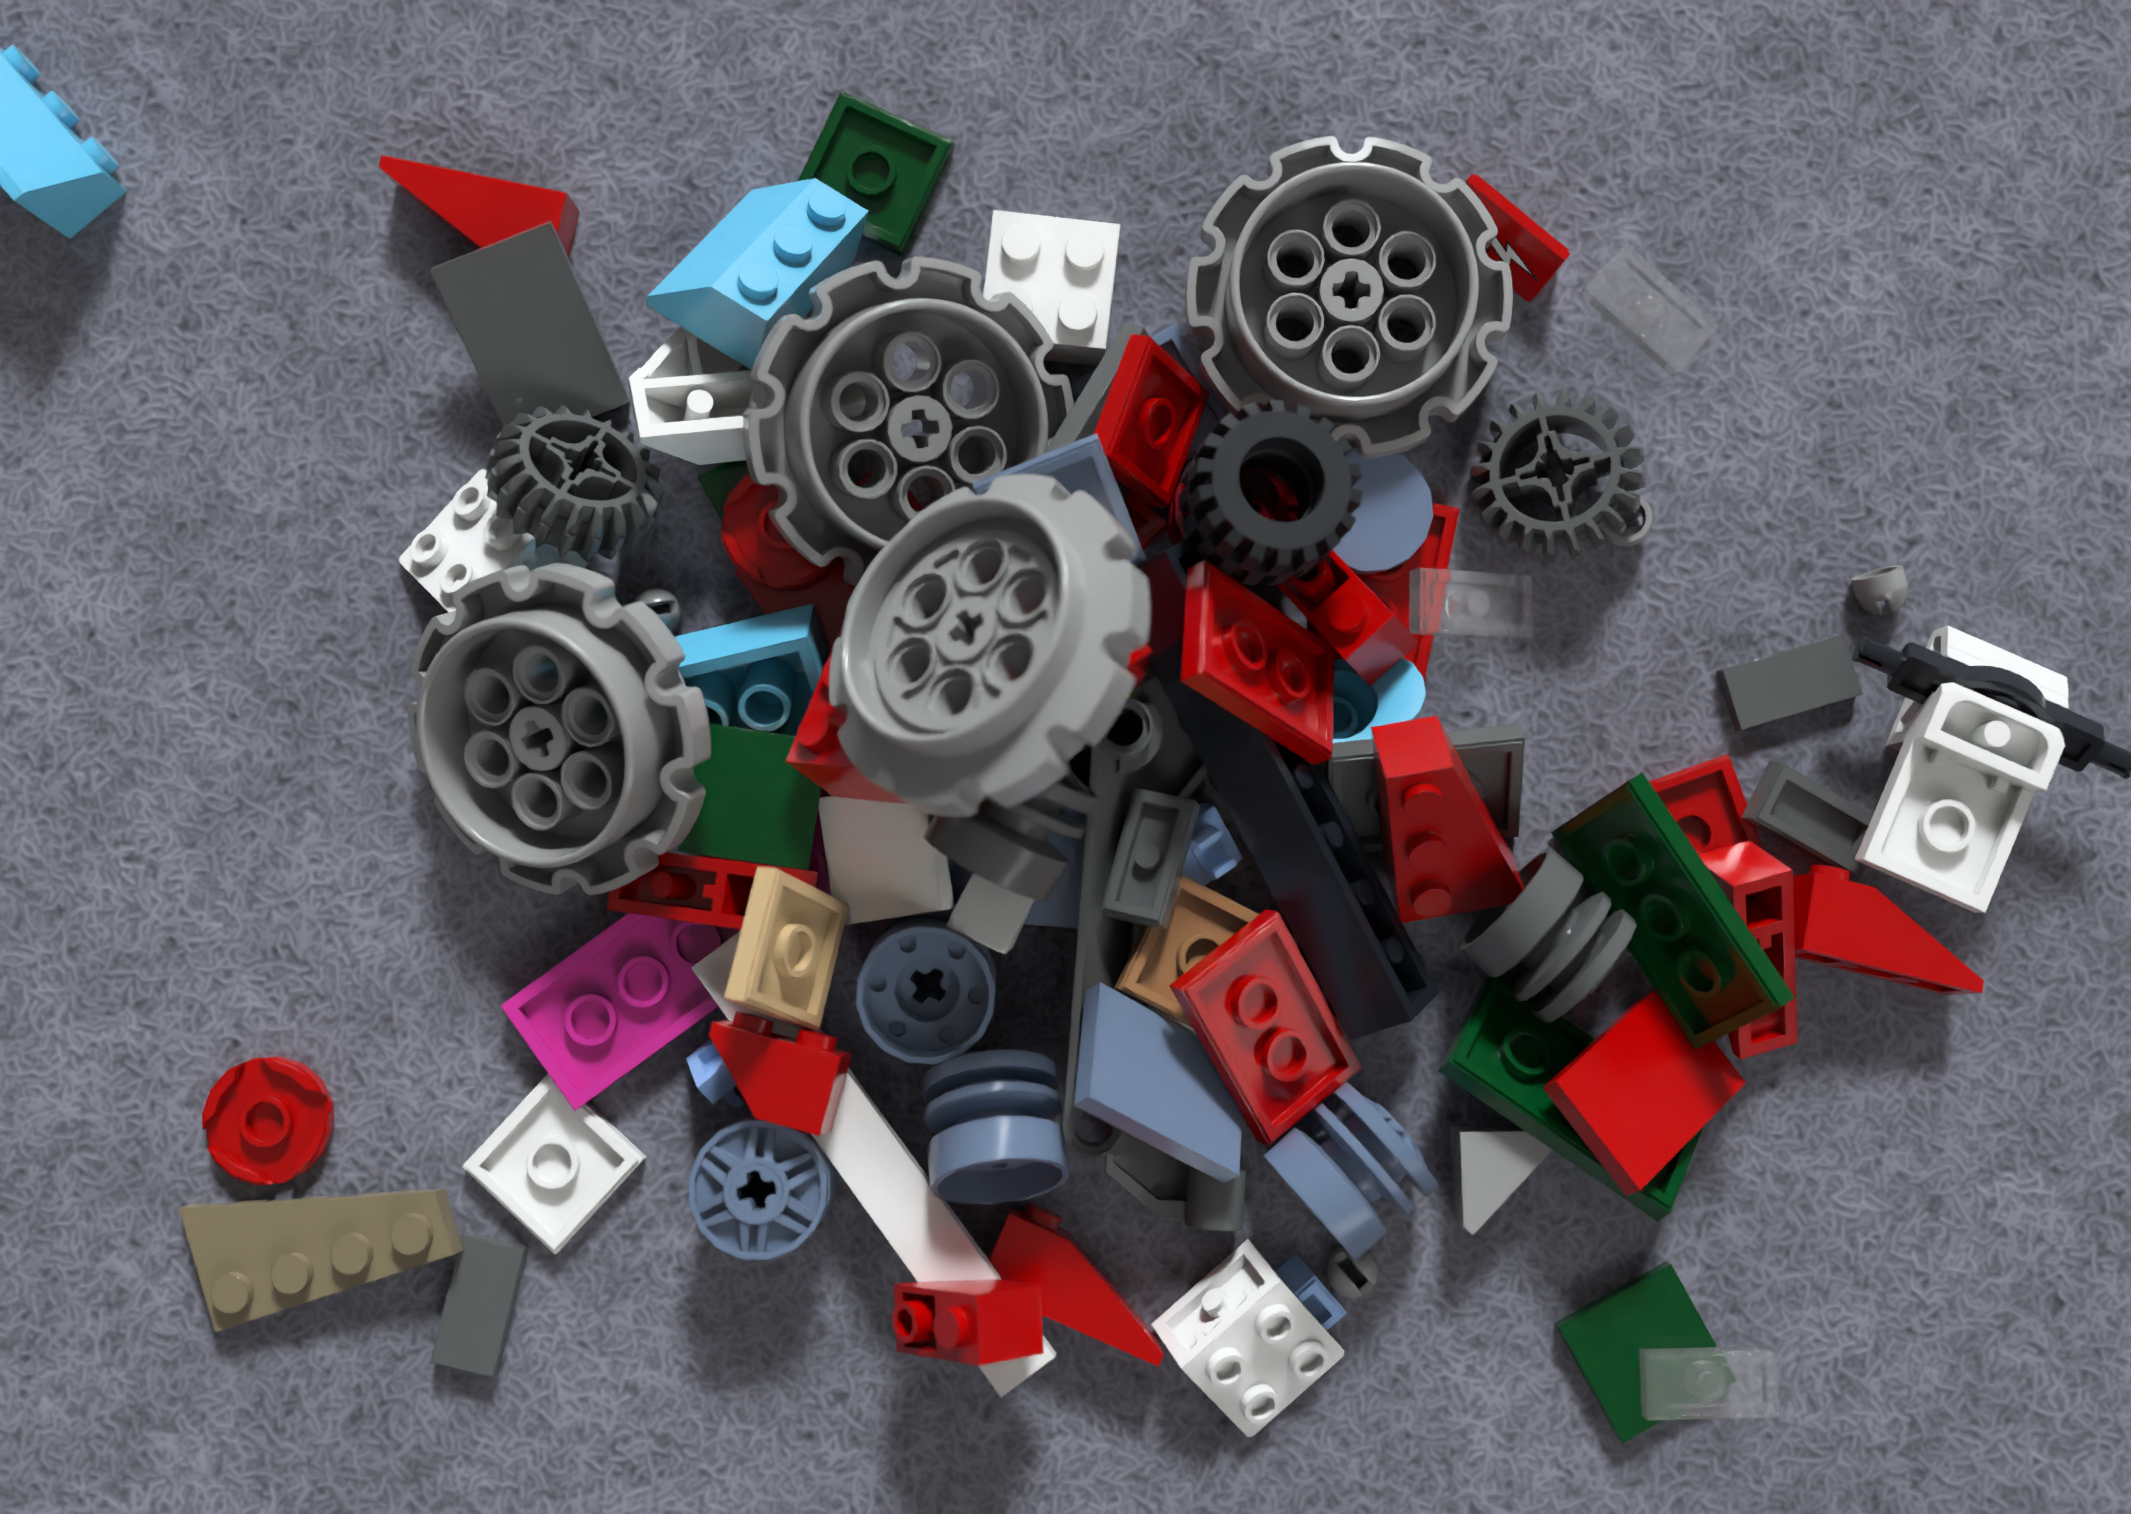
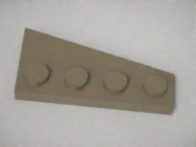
[178,1188,463,1332]

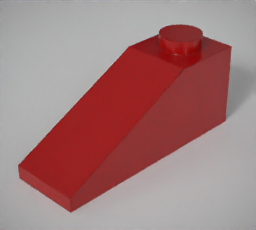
[379,155,580,259]
[1698,840,1798,1060]
[607,852,818,930]
[1793,865,1984,995]
[988,1202,1164,1367]

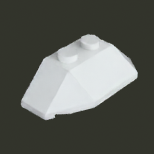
[628,316,866,465]

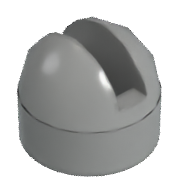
[1602,493,1652,547]
[1851,565,1908,615]
[633,588,684,635]
[1325,1246,1378,1298]

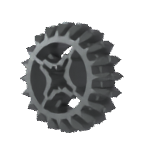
[1469,389,1646,564]
[485,405,663,562]

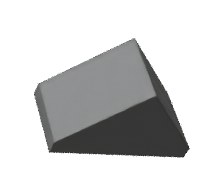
[1450,1125,1552,1235]

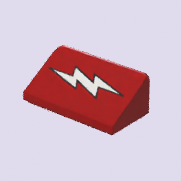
[1465,173,1570,302]

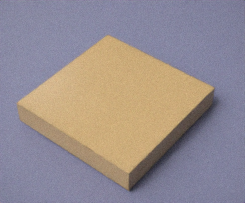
[724,866,849,1031]

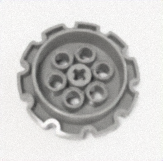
[1185,136,1513,459]
[743,257,1074,586]
[829,474,1150,817]
[407,563,711,895]

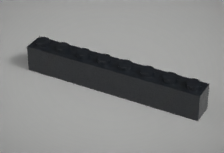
[1134,534,1439,1040]

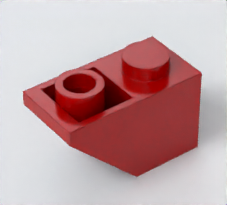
[1276,550,1418,686]
[709,1011,852,1136]
[892,1279,1044,1366]

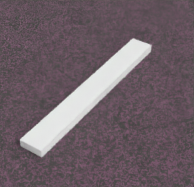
[691,930,1056,1398]

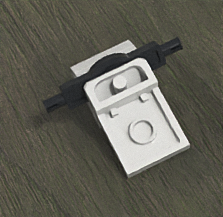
[1852,626,2131,913]

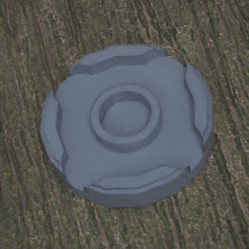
[1333,447,1433,575]

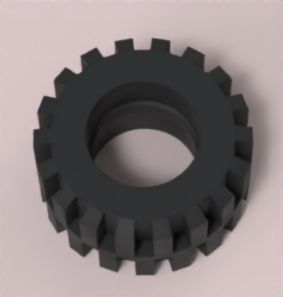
[1178,400,1362,585]

